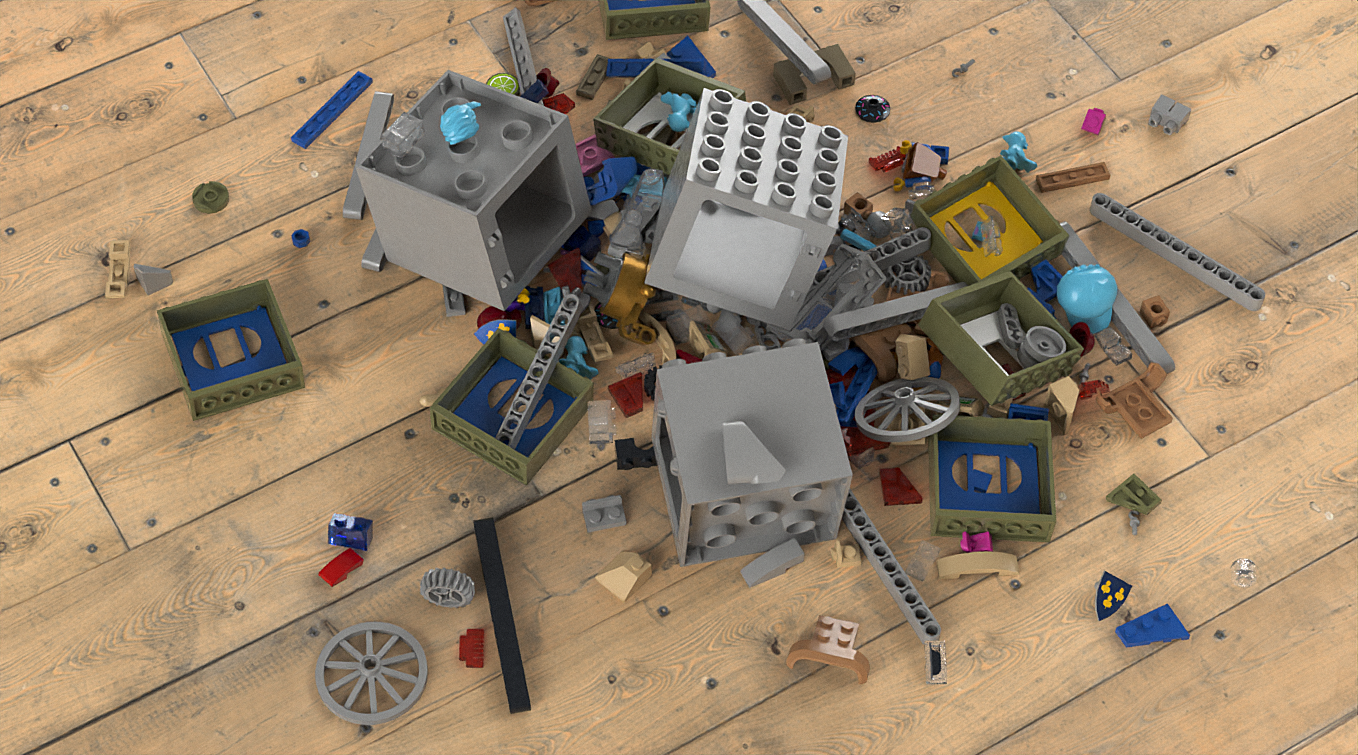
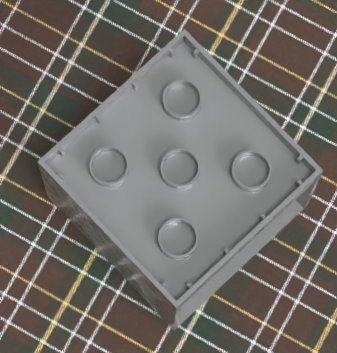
[355,70,592,311]
[644,88,848,330]
[651,339,853,567]

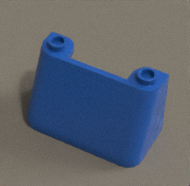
[583,157,637,206]

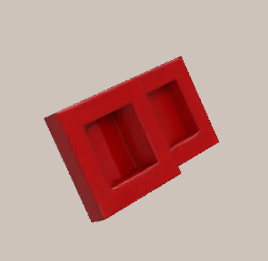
[318,548,364,587]

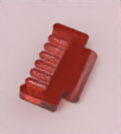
[869,146,906,172]
[459,629,484,668]

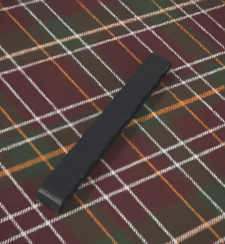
[473,517,531,714]

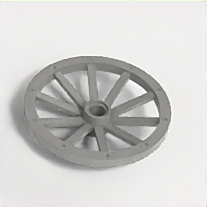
[855,377,961,442]
[315,622,428,725]

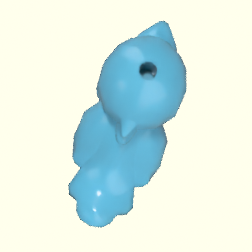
[660,91,697,132]
[1000,131,1037,173]
[559,336,598,380]

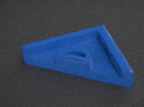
[829,381,846,409]

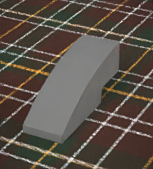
[740,538,804,588]

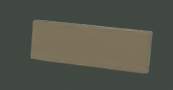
[576,54,611,100]

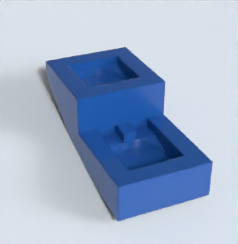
[828,347,869,376]

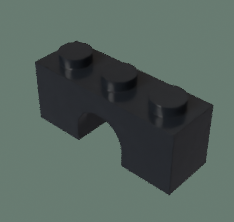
[614,438,658,470]

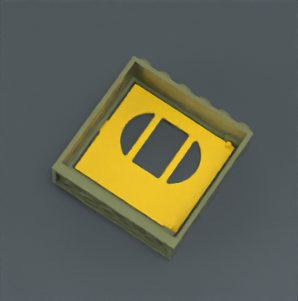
[908,155,1069,286]

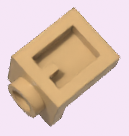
[831,541,861,568]

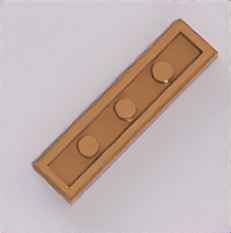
[1036,162,1111,193]

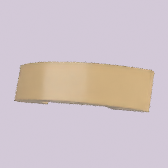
[105,240,130,299]
[577,303,613,362]
[637,311,676,364]
[937,551,1019,579]

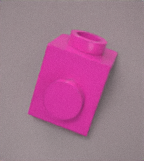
[1081,108,1106,135]
[960,531,993,553]

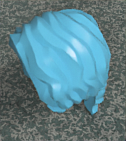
[440,101,481,145]

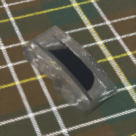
[924,641,947,684]

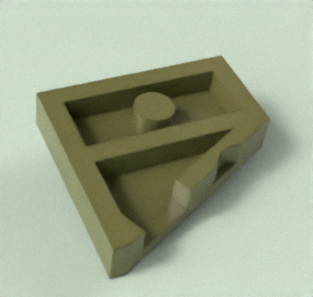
[1106,474,1162,515]

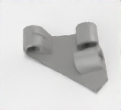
[723,421,786,485]

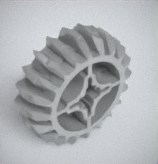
[882,255,931,295]
[420,568,475,609]

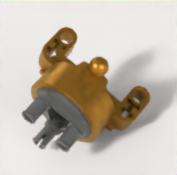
[582,251,656,346]

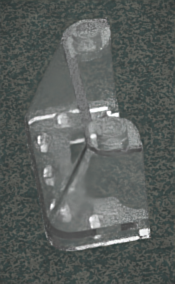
[609,169,665,255]

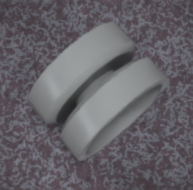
[1017,326,1066,369]

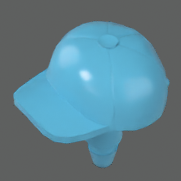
[1057,264,1118,334]

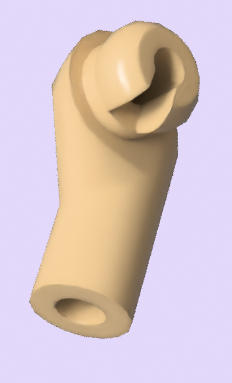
[420,388,445,407]

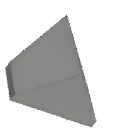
[133,264,173,296]

